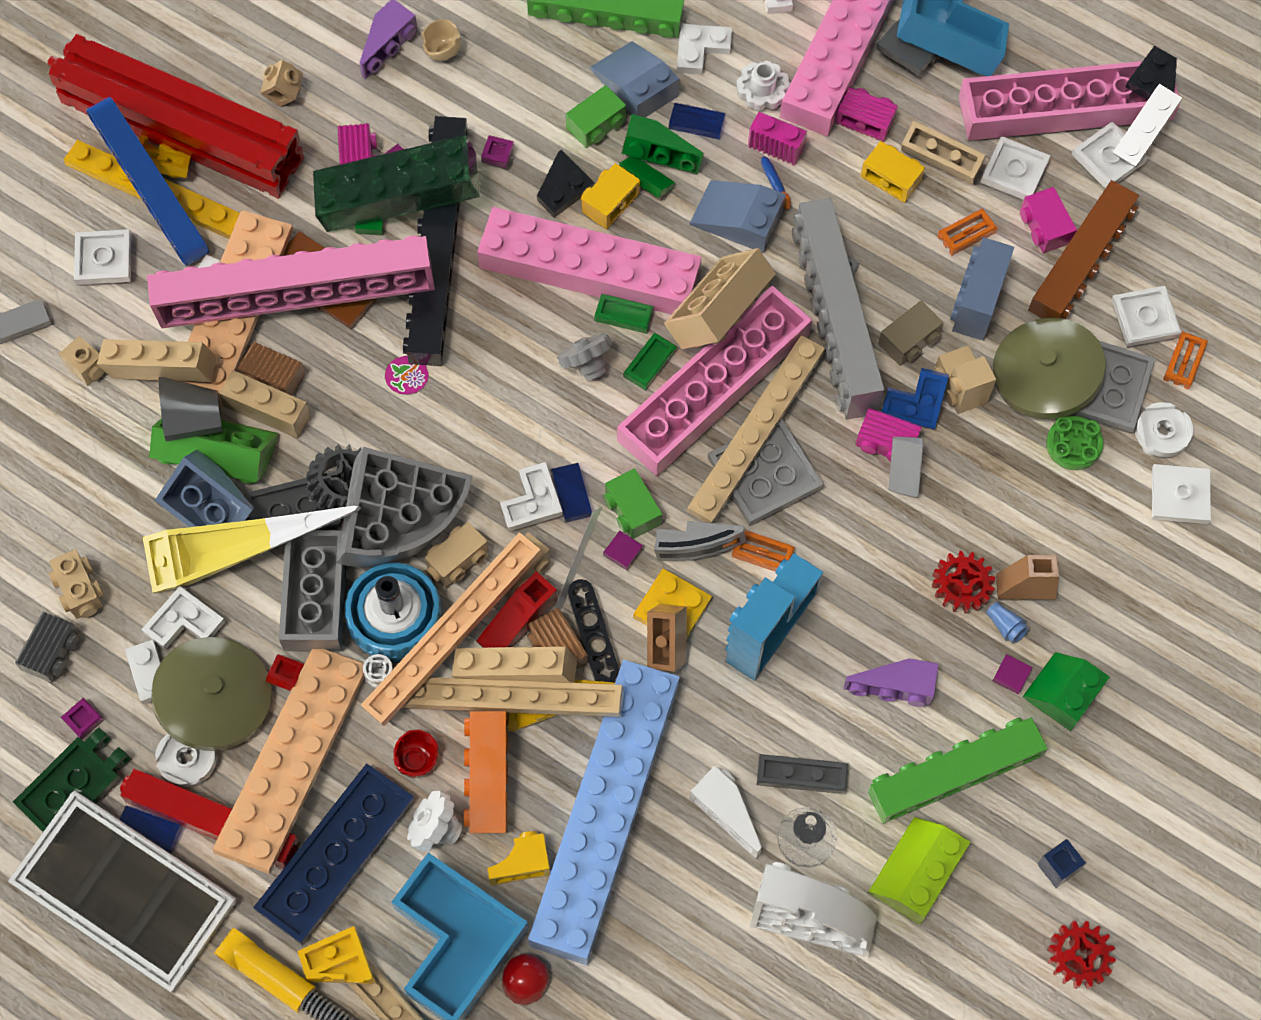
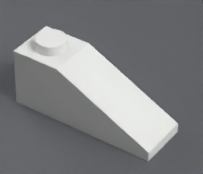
[689,766,762,859]

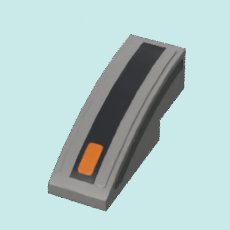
[654,521,747,561]

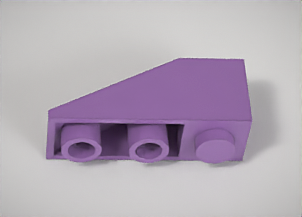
[359,0,418,79]
[843,658,938,707]

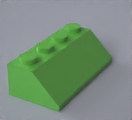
[149,418,278,483]

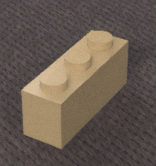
[901,120,986,185]
[219,370,311,439]

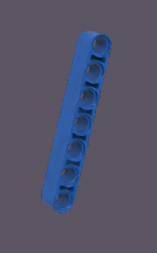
[86,96,210,266]

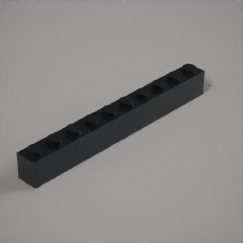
[403,116,468,366]

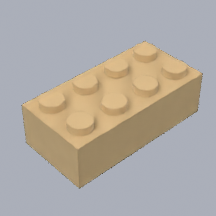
[664,248,776,349]

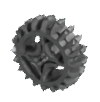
[306,443,362,510]

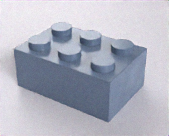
[950,237,1014,341]

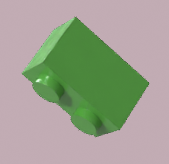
[566,85,626,148]
[603,468,662,539]

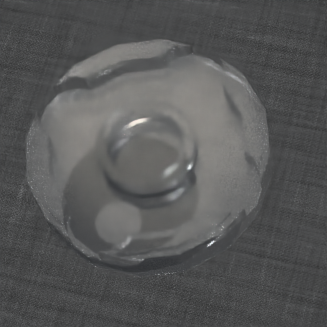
[777,807,838,868]

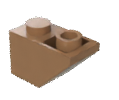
[996,555,1059,599]

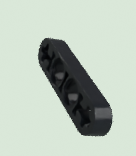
[568,579,619,683]

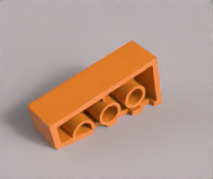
[464,711,509,833]

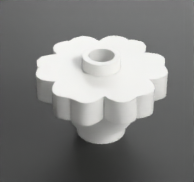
[736,61,790,111]
[407,791,462,852]

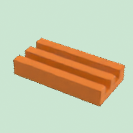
[937,208,998,256]
[1163,331,1208,390]
[732,530,795,572]

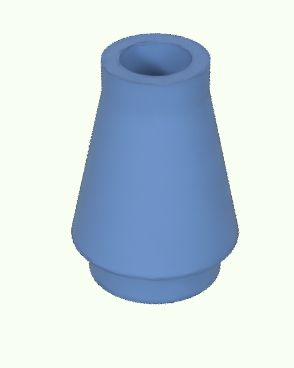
[986,602,1029,644]

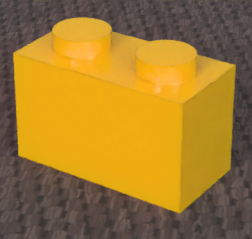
[860,141,925,203]
[581,163,640,230]

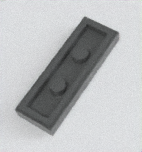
[756,754,848,794]

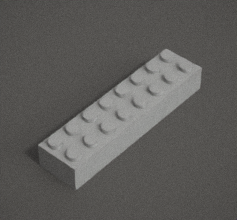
[792,197,884,420]

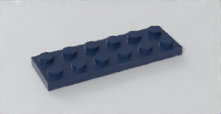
[253,763,415,945]

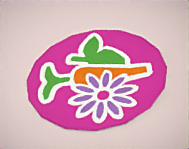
[385,356,429,395]

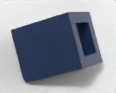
[1037,839,1086,888]

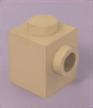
[59,336,105,386]

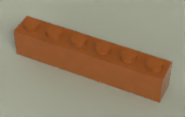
[1028,180,1139,319]

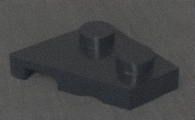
[1126,45,1177,100]
[537,149,594,218]

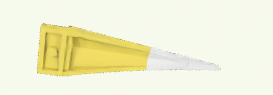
[143,506,361,593]

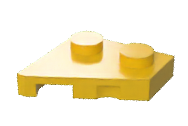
[139,135,191,178]
[297,926,375,984]

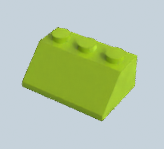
[868,817,970,925]

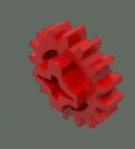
[932,551,996,614]
[1047,920,1116,989]

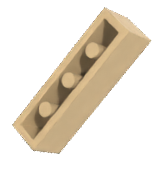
[97,339,217,382]
[452,647,577,683]

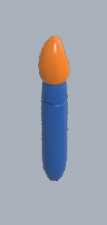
[761,156,791,210]

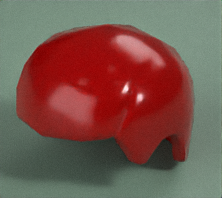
[393,729,439,778]
[502,953,549,1005]

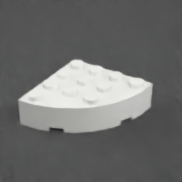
[750,862,877,958]

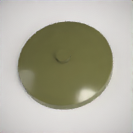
[993,318,1106,419]
[151,637,272,751]

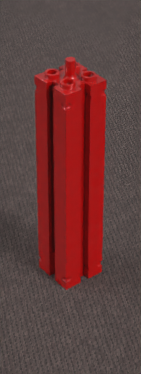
[48,33,304,199]

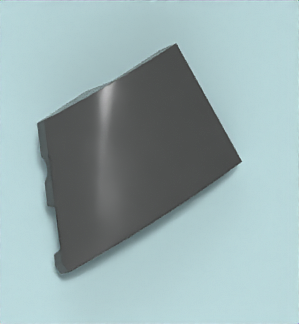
[876,19,941,76]
[158,377,223,441]

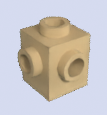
[260,60,303,107]

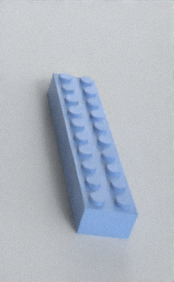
[528,659,679,966]

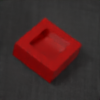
[265,654,304,691]

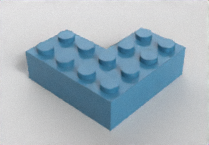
[896,0,1009,76]
[725,553,823,681]
[391,852,529,1020]

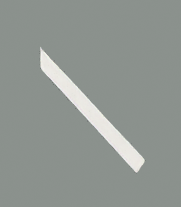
[554,506,602,611]

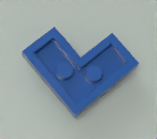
[882,368,949,429]

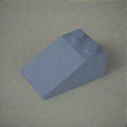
[591,41,679,117]
[690,180,786,253]
[154,450,254,527]

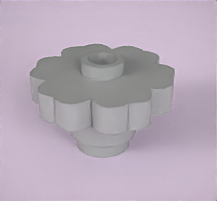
[557,333,612,380]

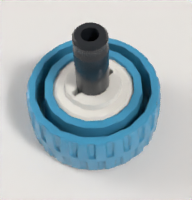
[345,562,443,663]

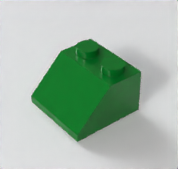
[1022,652,1110,732]

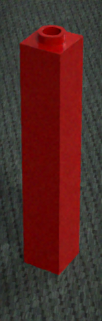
[120,768,300,869]

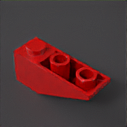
[476,571,558,648]

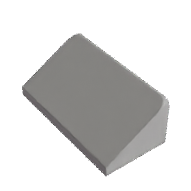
[888,437,923,497]

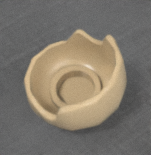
[422,19,461,61]

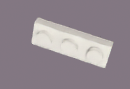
[1113,84,1182,167]

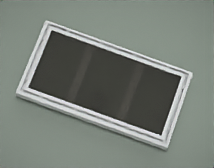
[8,791,237,993]

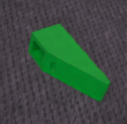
[621,114,704,174]

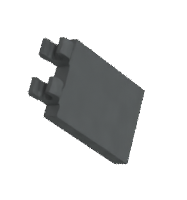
[244,473,342,530]

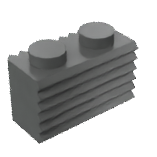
[15,612,79,683]

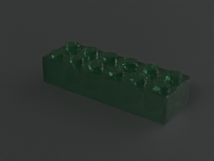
[313,135,480,232]

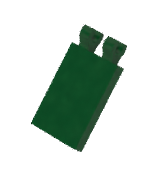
[13,727,132,844]

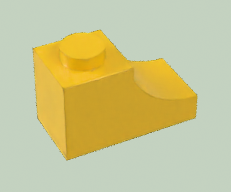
[487,831,550,886]

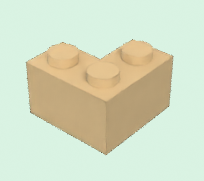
[933,345,996,414]

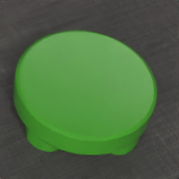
[1046,416,1103,470]

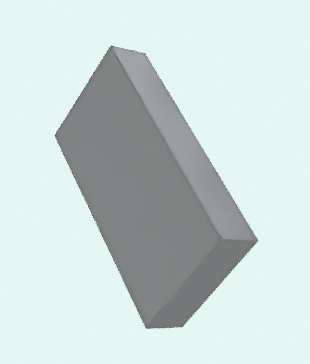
[0,299,52,344]

